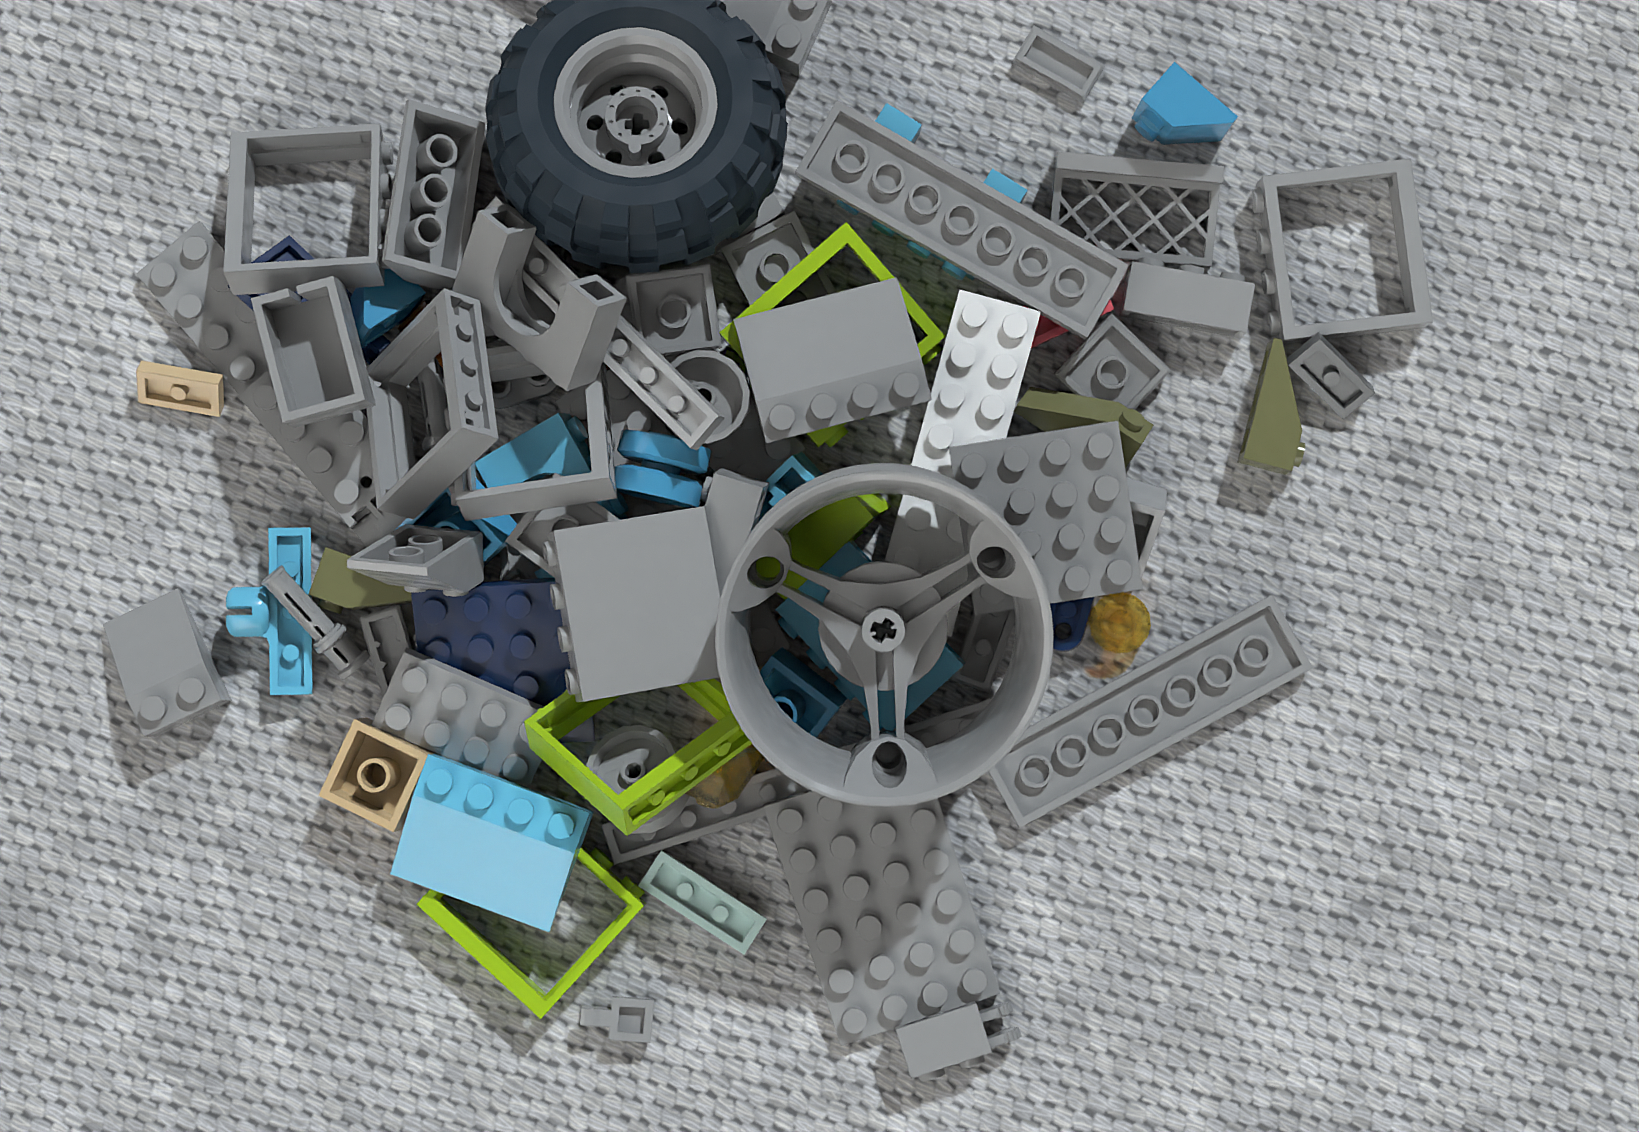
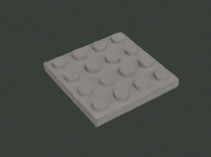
[948,421,1143,615]

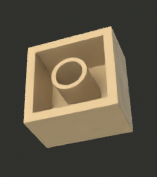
[318,718,439,832]

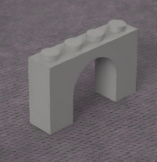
[452,204,627,391]

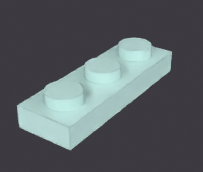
[639,850,767,955]

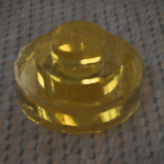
[1088,592,1151,654]

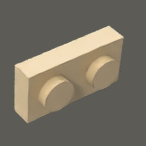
[136,360,224,417]

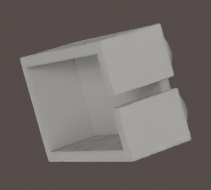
[251,276,376,428]

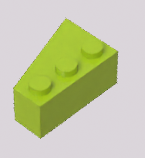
[756,493,891,600]

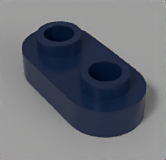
[1050,597,1095,652]

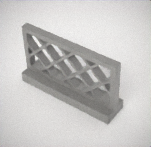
[1050,151,1224,267]

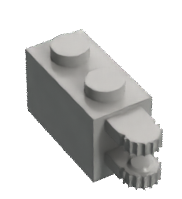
[895,1001,1021,1082]

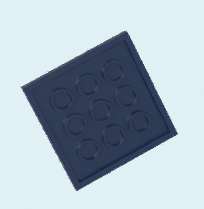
[411,577,596,743]

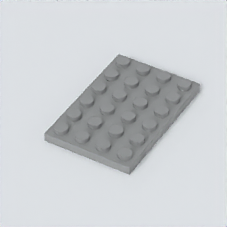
[763,790,1001,1046]

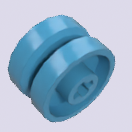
[615,429,712,508]

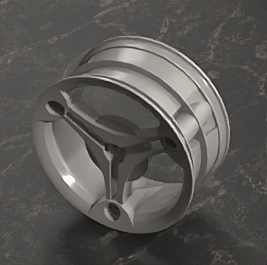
[715,463,1053,807]

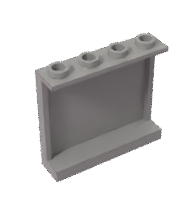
[543,506,720,702]

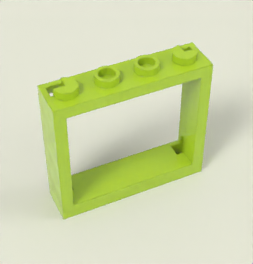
[719,222,946,448]
[524,678,752,836]
[416,844,646,1019]

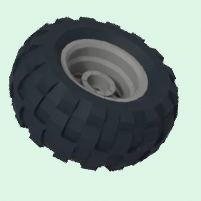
[485,0,788,273]

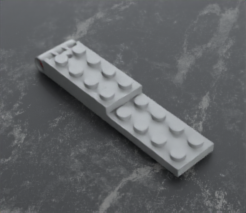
[136,221,406,547]

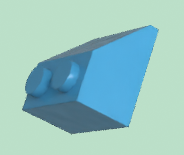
[1132,62,1238,145]
[760,647,848,738]

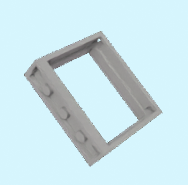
[223,123,394,295]
[1252,158,1433,345]
[367,288,499,520]
[443,345,617,521]

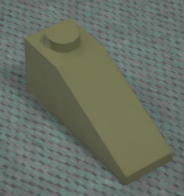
[1237,338,1305,475]
[1013,387,1154,469]
[308,547,412,614]

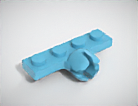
[226,527,312,695]

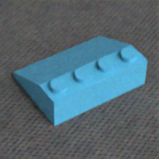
[390,754,594,932]

